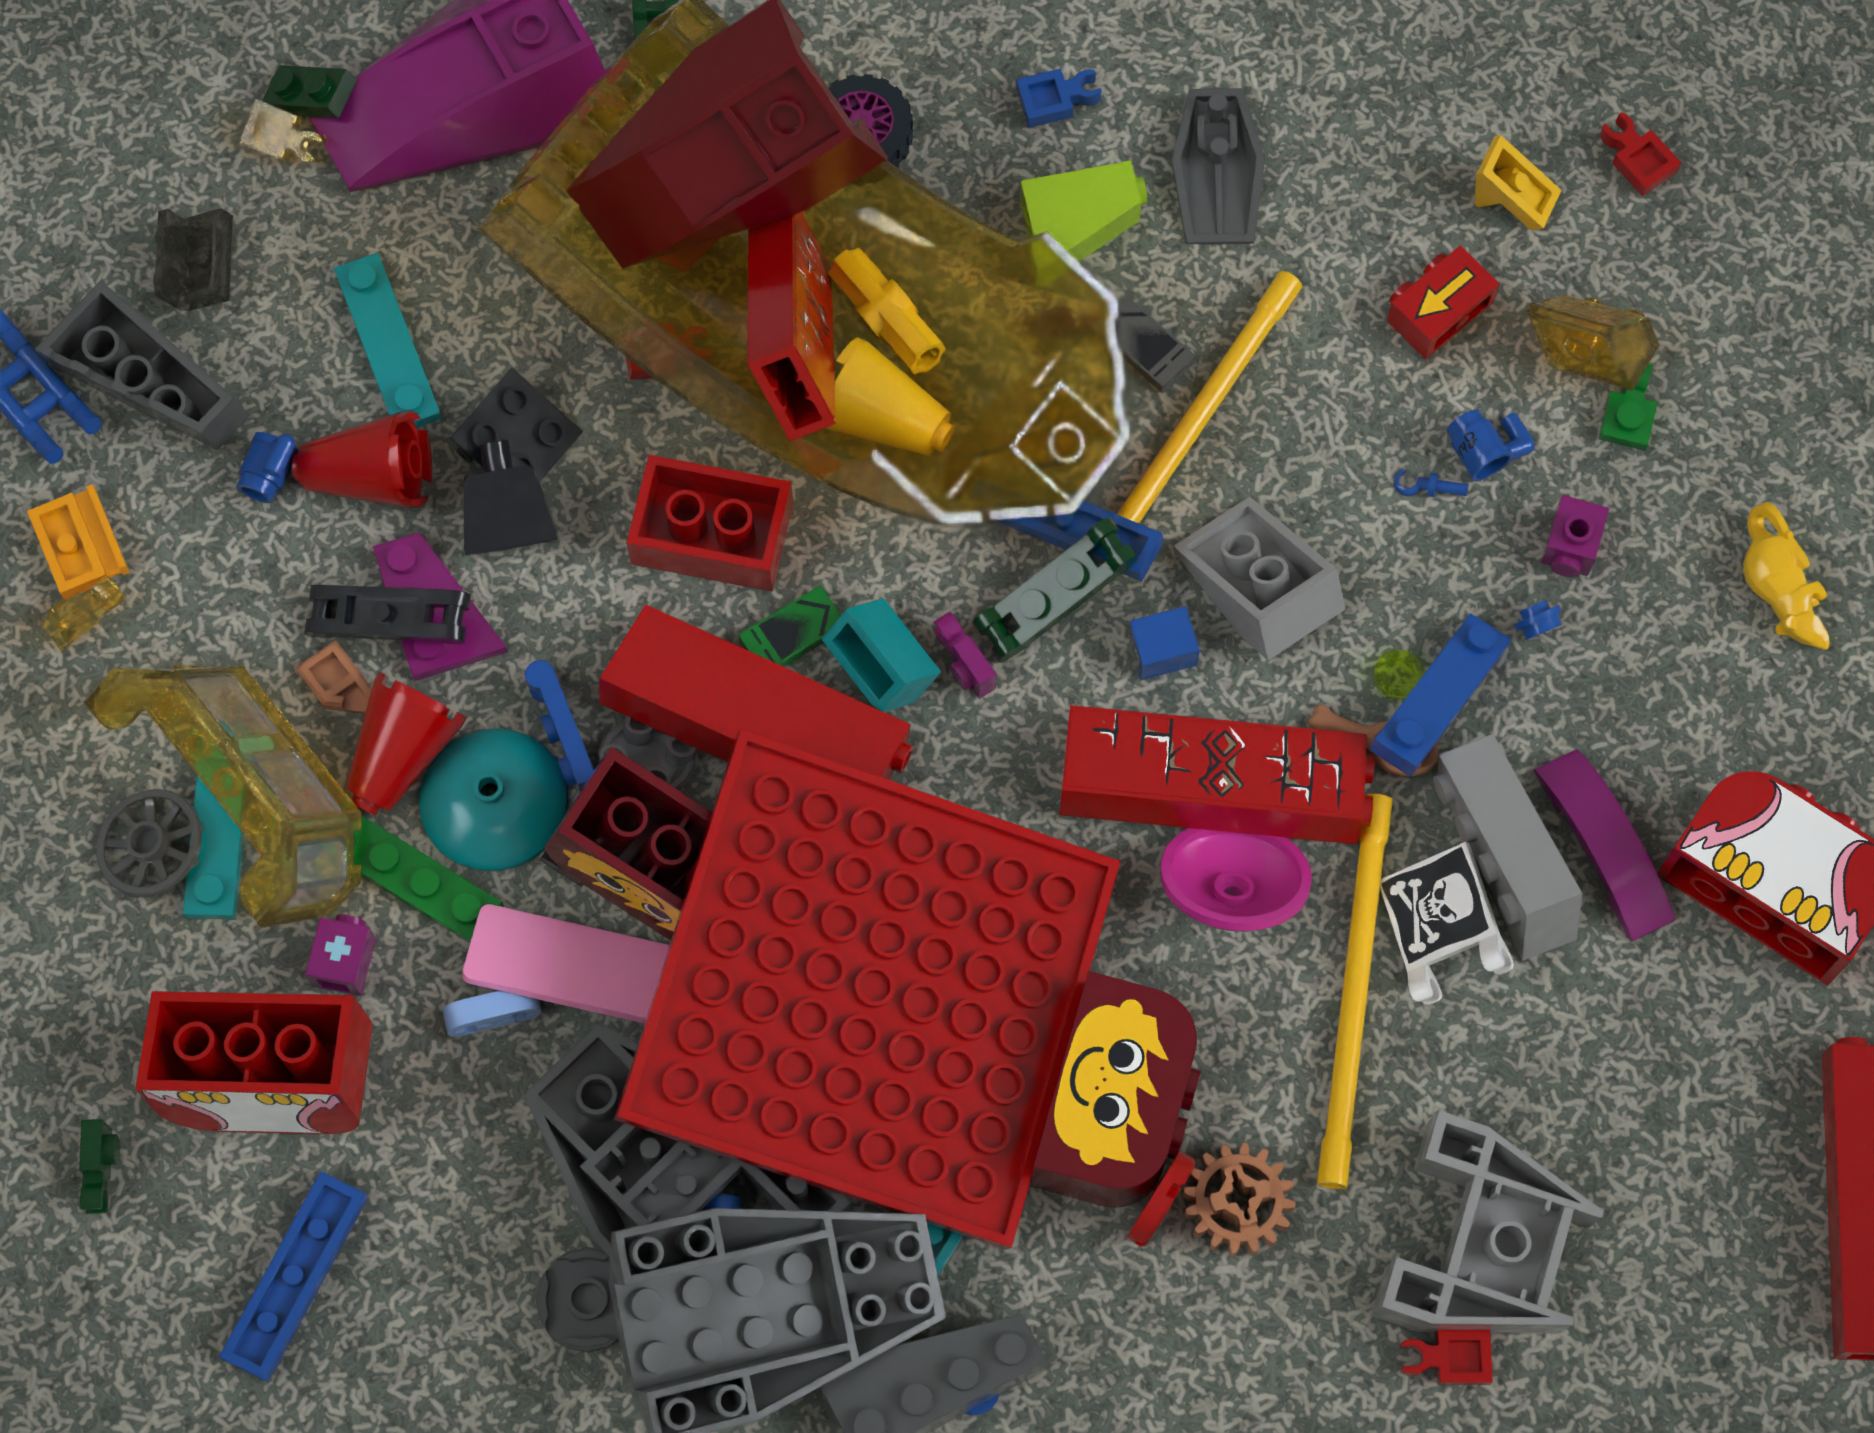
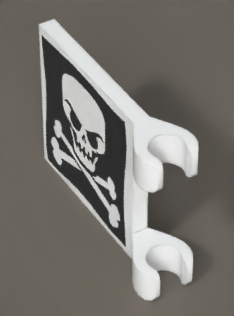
[1380,842,1514,1005]

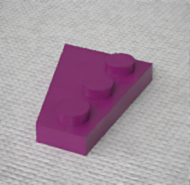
[373,532,508,682]

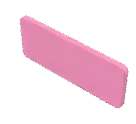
[462,904,669,1024]

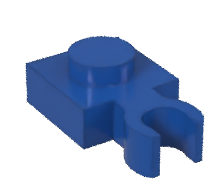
[1016,68,1102,128]

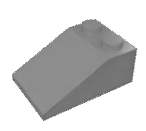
[1173,496,1345,661]

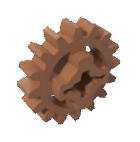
[1182,1143,1296,1257]

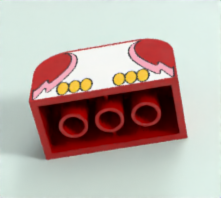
[1657,771,1874,986]
[135,991,373,1135]

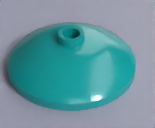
[419,728,568,871]

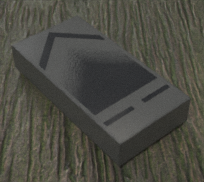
[1094,295,1195,393]

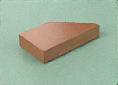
[296,640,372,714]

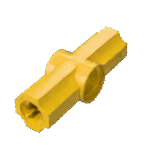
[828,247,946,375]

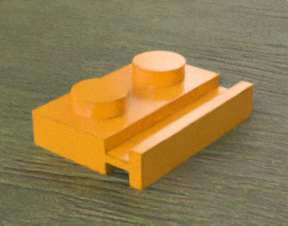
[27,484,130,600]

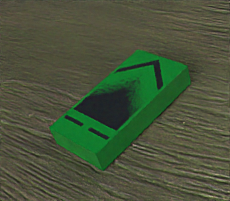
[738,585,841,667]

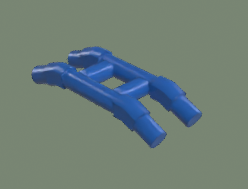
[0,308,101,464]

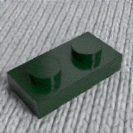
[260,65,357,119]

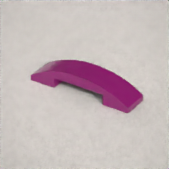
[1534,749,1676,942]

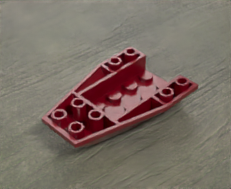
[566,0,888,269]

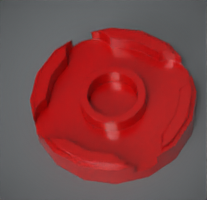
[1126,1150,1196,1247]

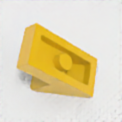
[1475,135,1562,230]

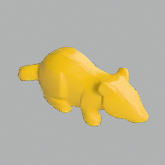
[1743,502,1830,650]

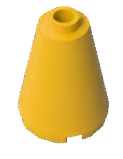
[824,337,955,456]

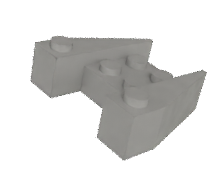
[1371,1110,1604,1334]

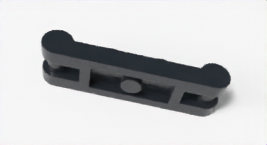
[304,585,471,644]

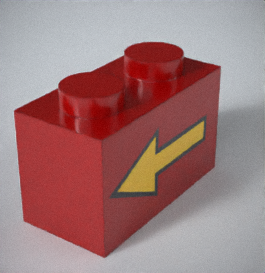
[1387,245,1500,359]

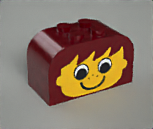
[545,747,712,941]
[1031,970,1201,1208]

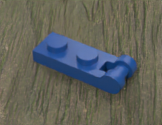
[525,660,594,791]

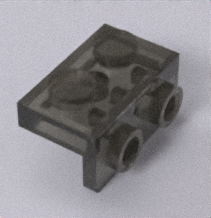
[153,208,233,311]

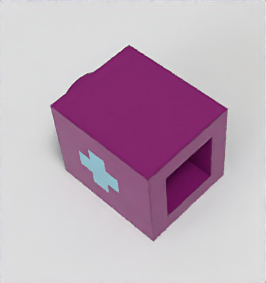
[305,914,376,996]

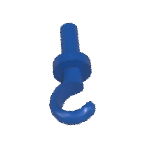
[1394,469,1469,497]

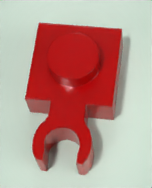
[1600,112,1681,197]
[1400,1330,1493,1385]

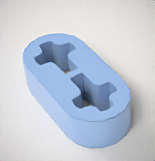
[442,991,542,1037]

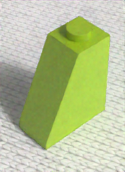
[1020,160,1147,284]

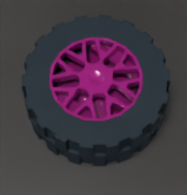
[829,74,913,181]

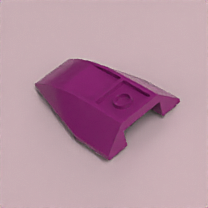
[309,0,620,192]

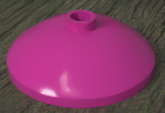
[1160,828,1312,932]

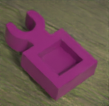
[934,612,996,699]

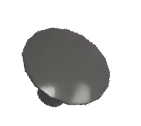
[598,716,696,790]

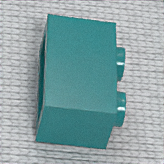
[822,598,941,712]

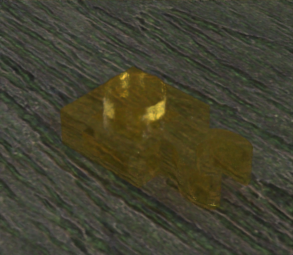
[239,99,328,163]
[40,575,126,652]

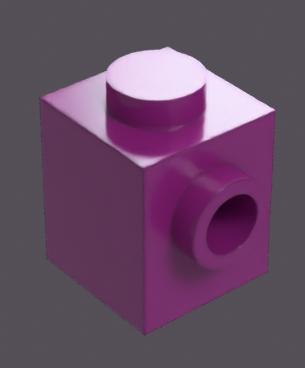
[1541,495,1609,577]

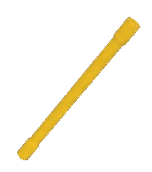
[1099,271,1302,566]
[1317,794,1393,1190]

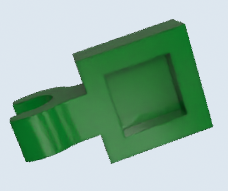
[1598,360,1658,451]

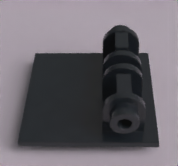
[450,367,583,482]

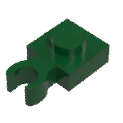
[79,1119,120,1214]

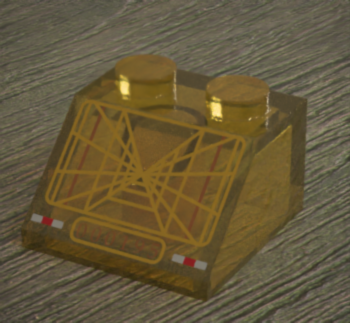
[1526,294,1659,391]

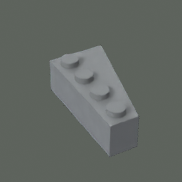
[1433,734,1582,961]

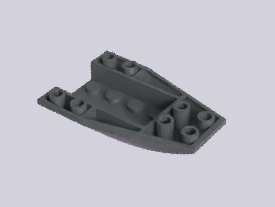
[609,1208,946,1433]

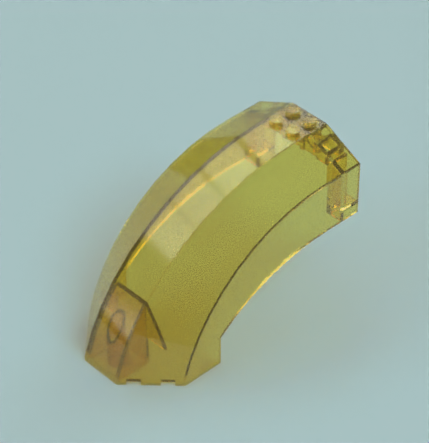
[478,0,1130,525]

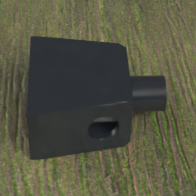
[464,440,559,556]

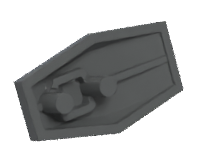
[1171,88,1265,244]

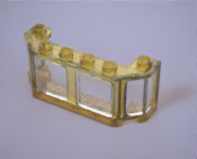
[84,664,361,928]

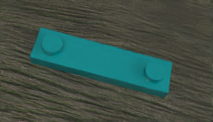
[334,252,442,428]
[183,724,254,920]

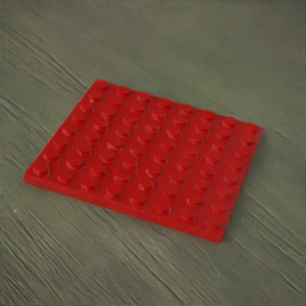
[614,728,1120,1249]

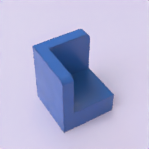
[1130,606,1200,680]

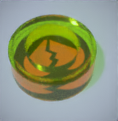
[1373,650,1423,700]

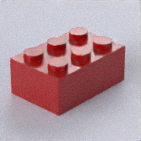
[626,454,794,592]

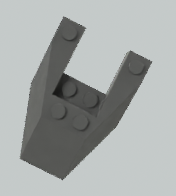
[523,1023,853,1259]

